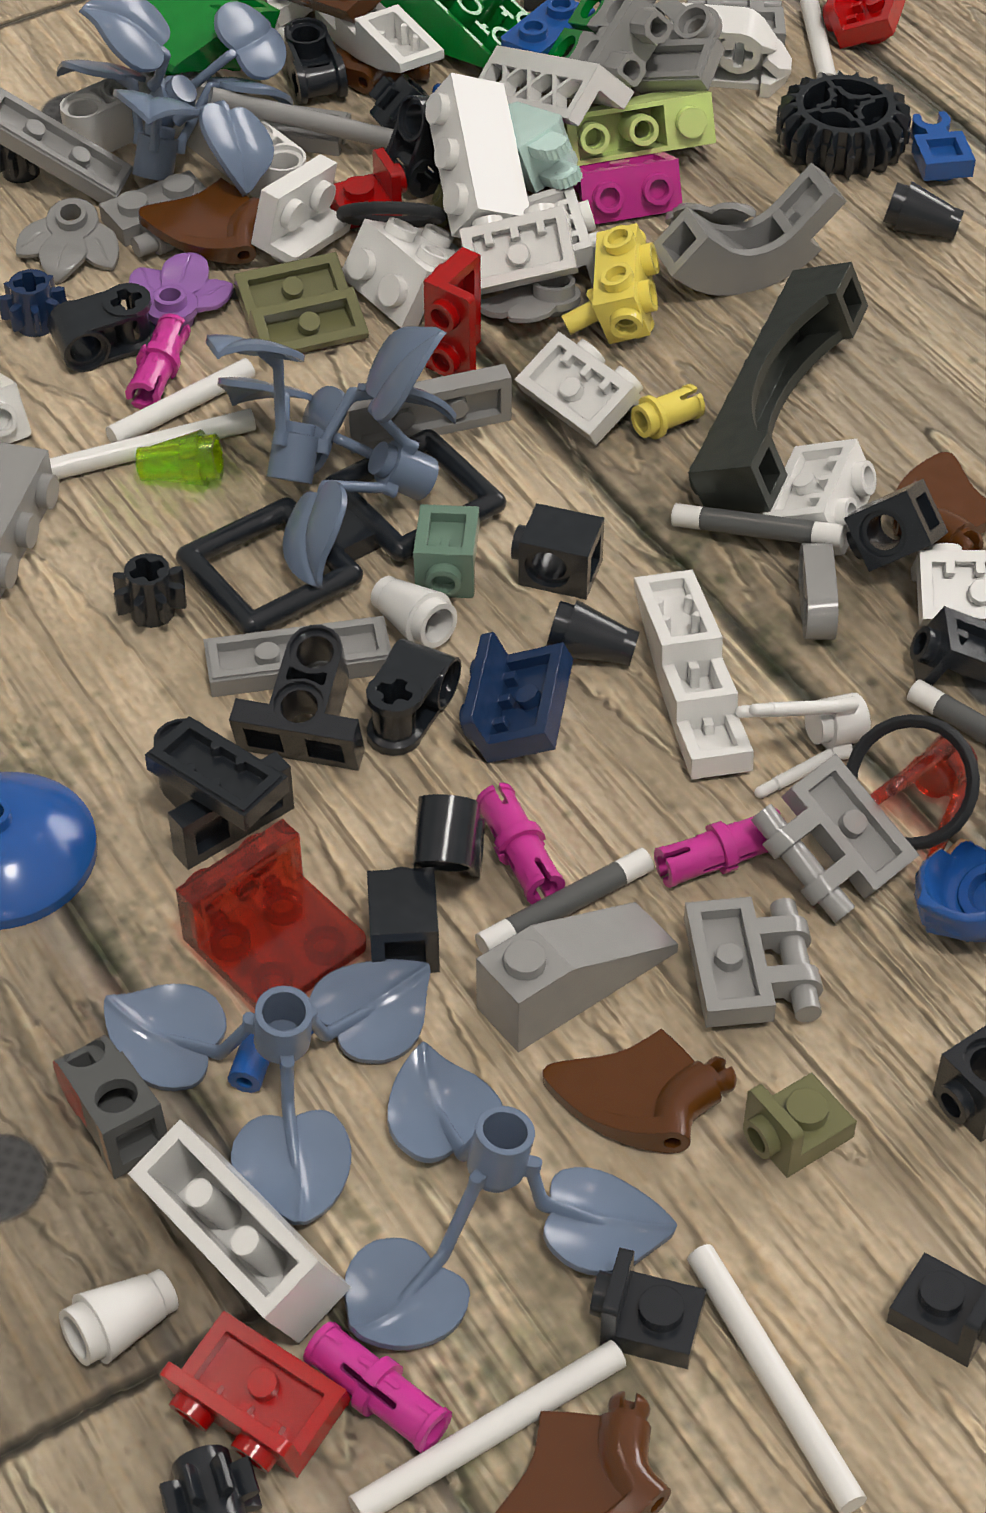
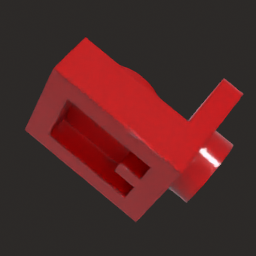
[330,147,407,229]

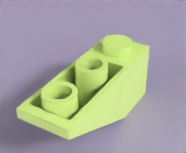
[564,90,716,166]

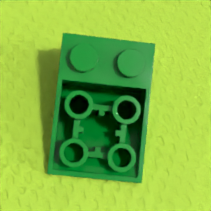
[147,0,280,76]
[380,0,530,74]

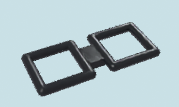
[176,429,506,634]

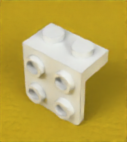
[342,217,459,328]

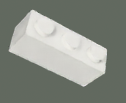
[425,73,529,238]
[128,1120,351,1343]

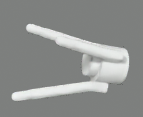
[735,693,871,799]

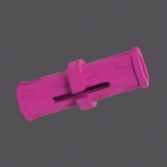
[125,313,191,410]
[476,783,565,904]
[654,808,785,888]
[303,1321,452,1453]

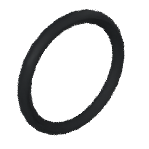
[336,201,447,228]
[846,714,980,851]

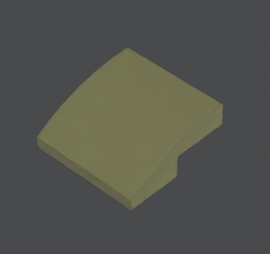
[233,252,369,353]

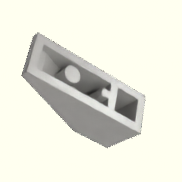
[476,902,678,1052]

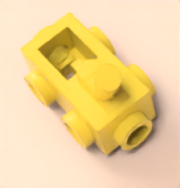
[561,223,660,344]

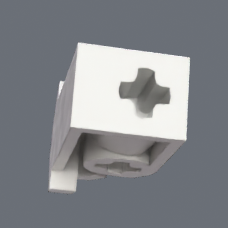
[671,3,792,98]

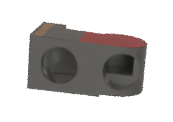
[53,1035,167,1179]

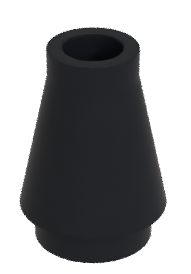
[883,181,964,240]
[546,600,640,666]

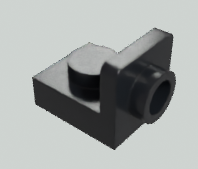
[910,606,986,686]
[589,1247,706,1369]
[886,1252,986,1367]

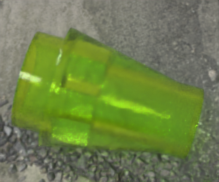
[136,429,224,486]

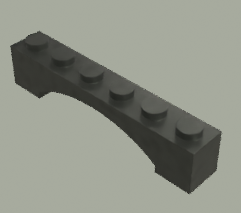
[688,261,868,513]

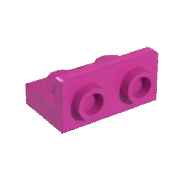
[573,152,682,224]

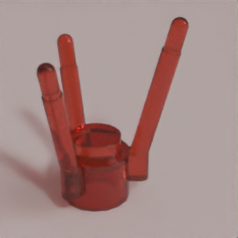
[870,735,978,859]

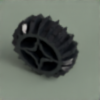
[775,70,911,180]

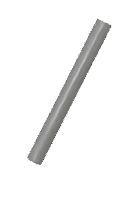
[208,87,394,148]

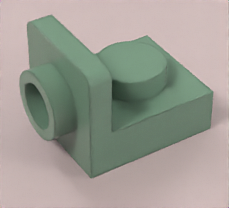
[413,504,480,598]

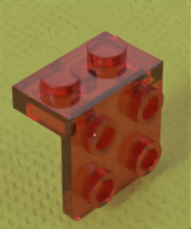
[175,819,367,1009]

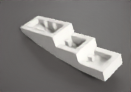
[315,2,444,73]
[634,569,754,780]

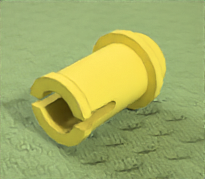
[631,384,705,439]

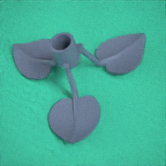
[79,0,286,196]
[57,59,293,181]
[283,326,447,588]
[206,334,457,484]
[104,959,431,1225]
[344,1042,677,1350]

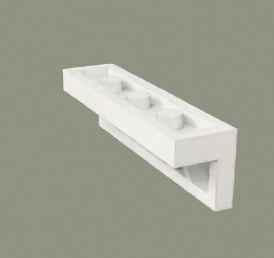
[478,45,634,127]

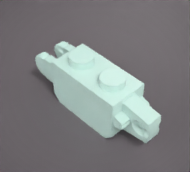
[508,102,583,193]

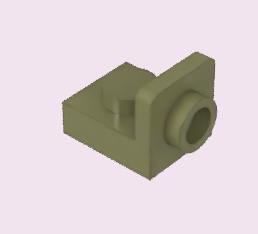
[743,1072,857,1178]

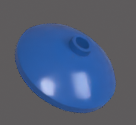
[0,772,98,930]

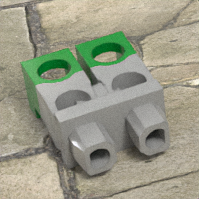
[548,0,674,88]

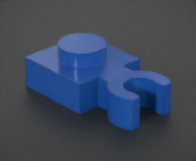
[910,111,976,182]

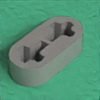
[798,543,838,640]

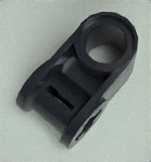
[284,17,348,105]
[385,95,441,198]
[47,283,156,372]
[366,638,462,756]
[413,794,485,877]

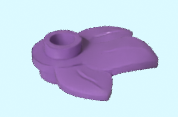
[129,252,234,333]

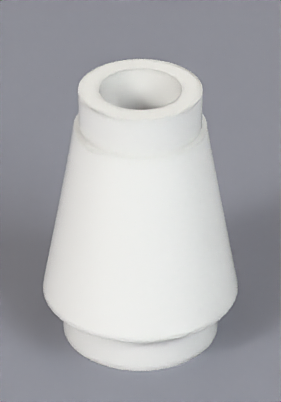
[371,576,457,648]
[59,1269,179,1366]

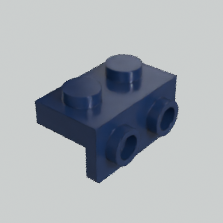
[459,632,573,763]

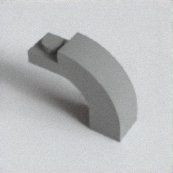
[653,163,847,296]

